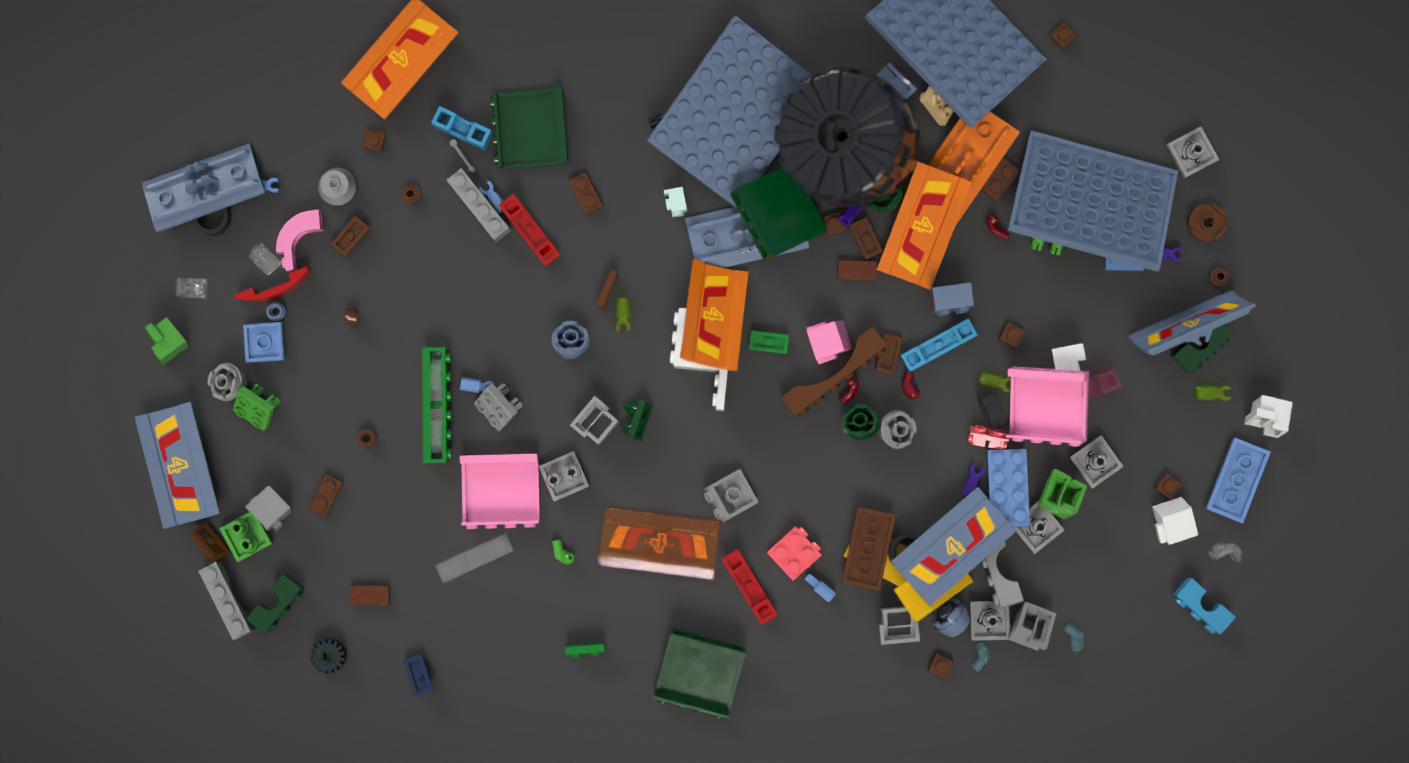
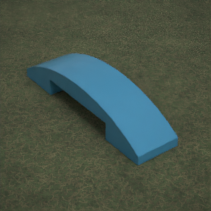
[901,318,978,372]

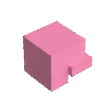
[807,320,853,364]

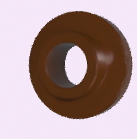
[401,185,421,204]
[1210,267,1229,287]
[344,306,359,325]
[357,428,377,448]

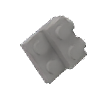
[704,469,758,522]

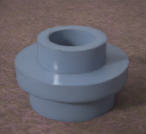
[266,302,286,321]

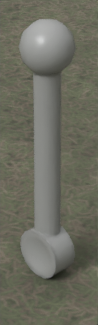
[450,139,475,173]

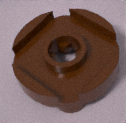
[1187,204,1227,243]

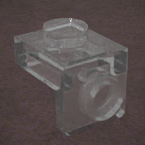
[249,243,282,276]
[176,277,208,298]
[1208,543,1242,562]

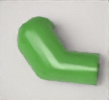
[552,540,575,565]

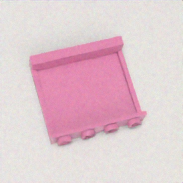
[1006,366,1089,446]
[460,454,540,529]

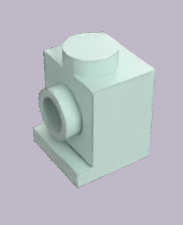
[664,187,687,217]

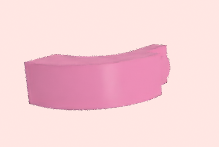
[276,210,324,273]

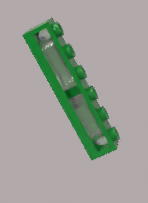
[422,347,452,463]

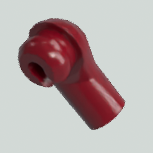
[986,214,1009,241]
[901,371,920,399]
[838,377,860,405]

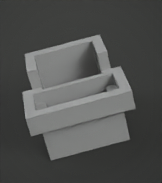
[570,396,619,445]
[245,486,291,532]
[1008,602,1056,651]
[879,606,920,645]

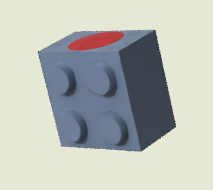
[928,283,974,317]

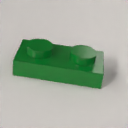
[749,330,789,354]
[565,643,605,658]

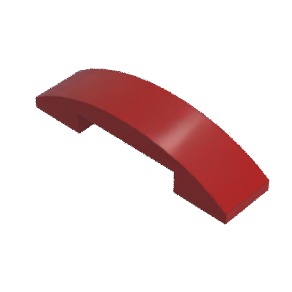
[498,194,560,266]
[235,267,311,302]
[721,549,778,625]

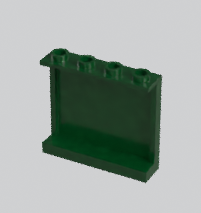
[490,86,569,170]
[730,168,828,262]
[653,628,747,719]

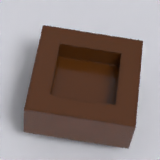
[1049,22,1077,50]
[362,129,386,152]
[822,212,846,236]
[999,322,1025,349]
[1154,473,1182,500]
[928,654,954,679]

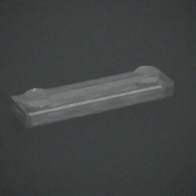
[436,533,514,583]

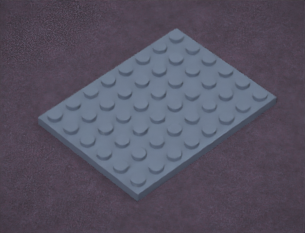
[865,0,1047,128]
[646,16,811,209]
[1008,130,1178,272]

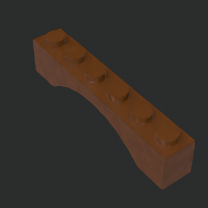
[781,327,887,416]

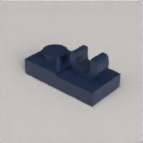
[404,654,434,698]

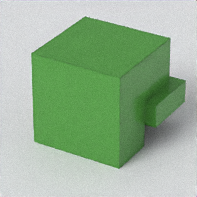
[145,317,189,365]
[1037,469,1087,519]

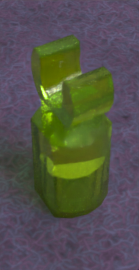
[616,298,631,332]
[979,371,1011,393]
[1196,386,1231,401]

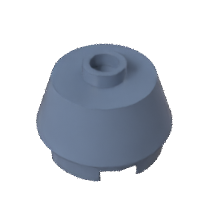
[551,321,590,359]
[931,598,970,637]

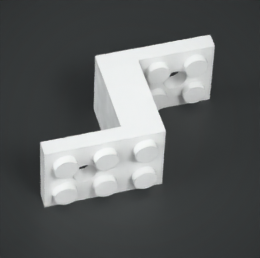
[670,308,728,411]

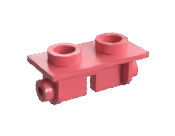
[968,425,1009,450]

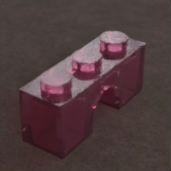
[1088,369,1122,399]

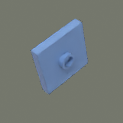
[243,322,285,363]

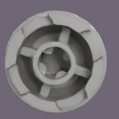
[318,168,356,205]
[208,363,247,401]
[878,410,917,449]

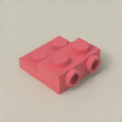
[767,527,822,581]

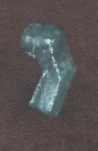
[1064,623,1084,652]
[971,642,990,672]

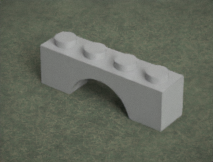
[447,168,511,242]
[981,542,1024,609]
[199,561,255,640]

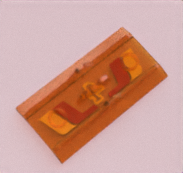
[599,508,720,579]

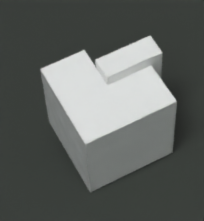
[1052,343,1086,371]
[1244,395,1292,438]
[1152,497,1198,545]

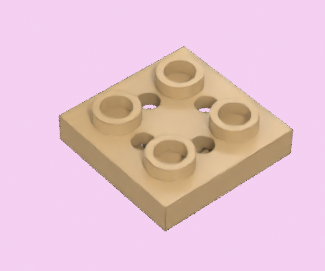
[920,86,953,126]

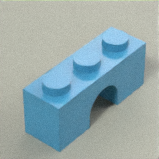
[431,106,493,151]
[1173,578,1236,635]

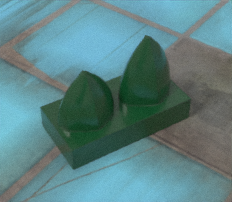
[620,400,653,441]

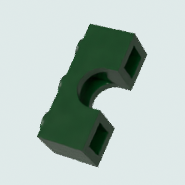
[1171,325,1232,374]
[246,573,304,634]

